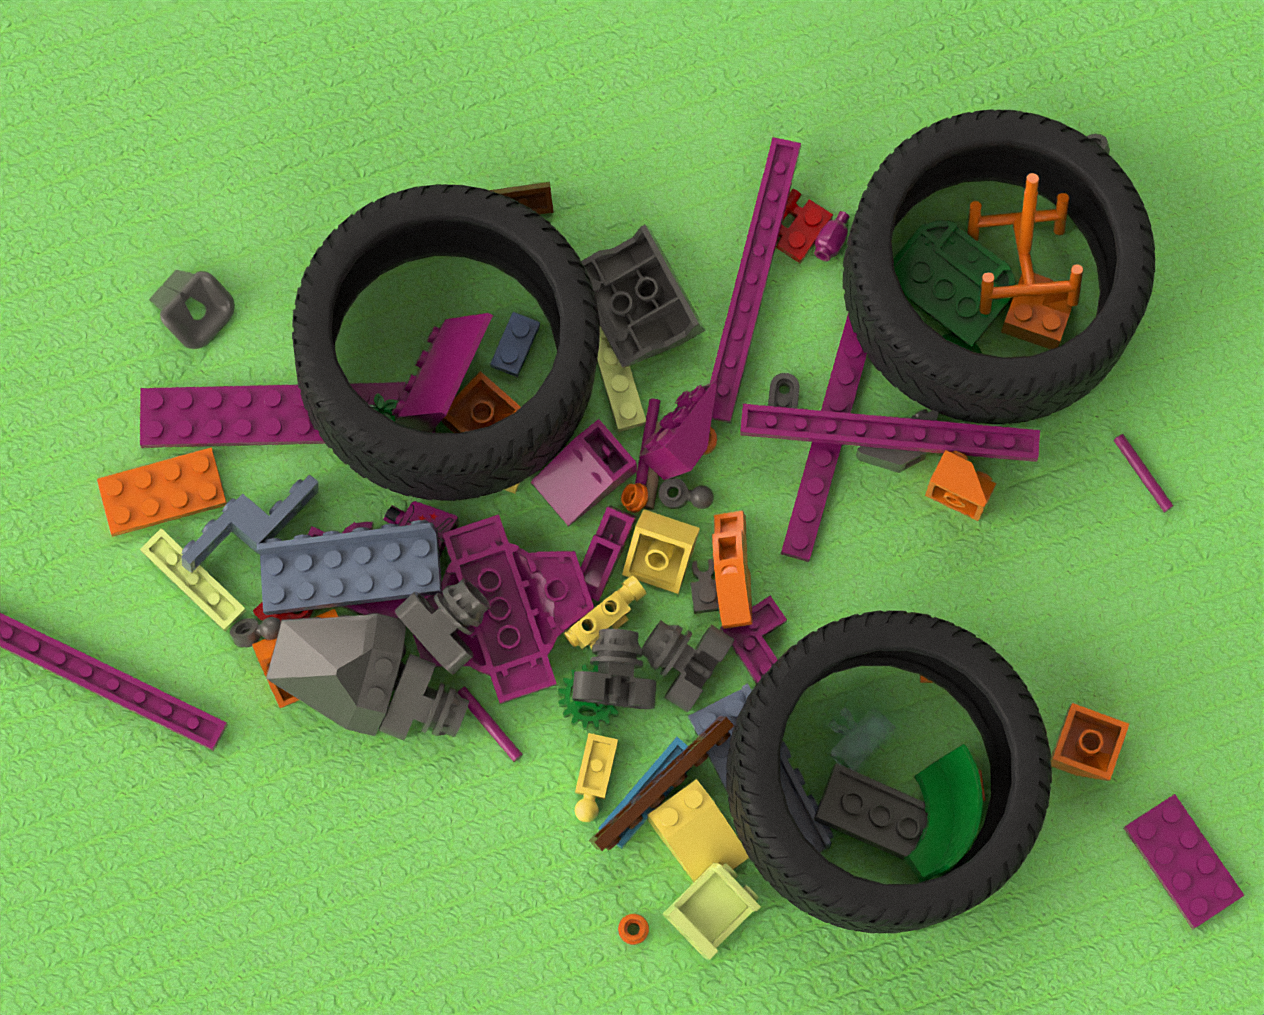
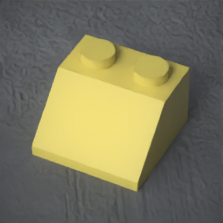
[622,509,700,594]

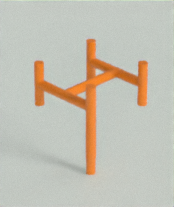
[967,173,1083,315]

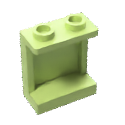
[663,863,761,960]

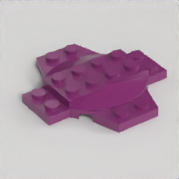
[412,514,594,704]

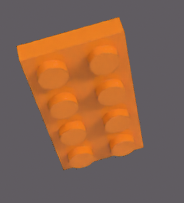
[97,447,227,537]

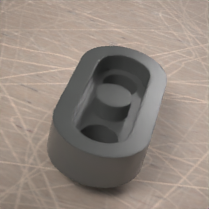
[768,373,800,408]

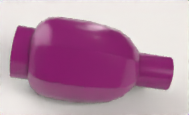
[814,211,850,261]

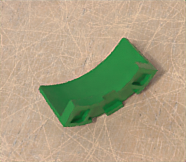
[904,744,983,883]

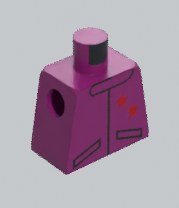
[383,501,459,556]

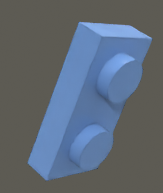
[490,312,540,378]

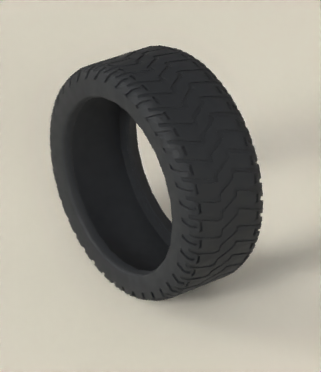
[843,109,1155,424]
[292,184,600,501]
[726,610,1052,933]

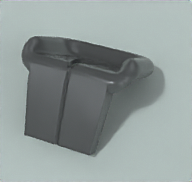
[149,270,235,349]

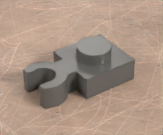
[690,559,719,614]

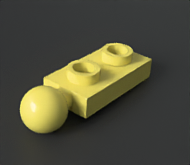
[575,733,618,822]

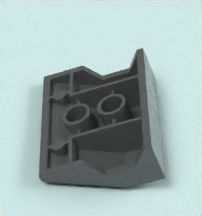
[581,224,706,368]

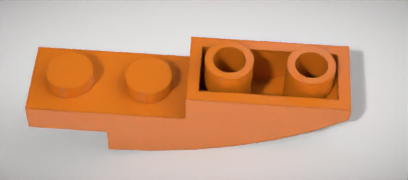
[712,510,753,629]

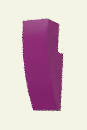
[581,505,637,601]

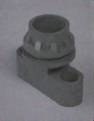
[395,578,490,675]
[641,620,734,712]
[572,629,657,709]
[379,654,469,741]

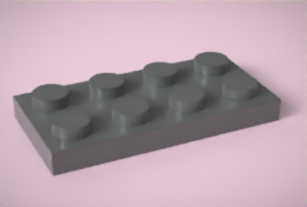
[813,763,928,861]

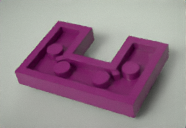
[720,595,787,684]

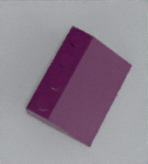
[392,313,493,432]

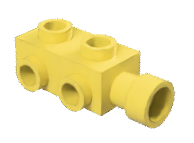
[564,575,646,650]

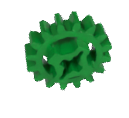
[558,664,619,730]

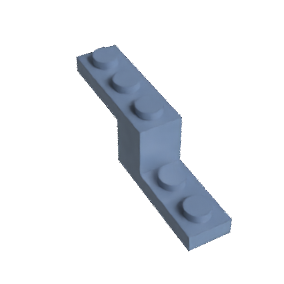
[181,474,318,573]

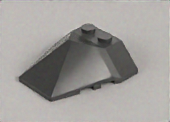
[266,613,406,736]

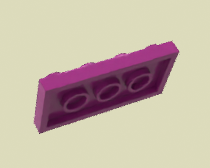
[1124,794,1245,930]

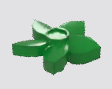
[370,393,398,421]

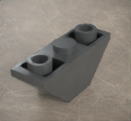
[856,409,939,473]

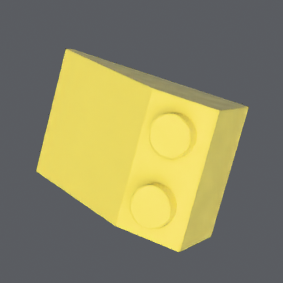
[648,779,749,882]

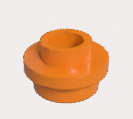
[621,483,648,513]
[618,914,649,945]

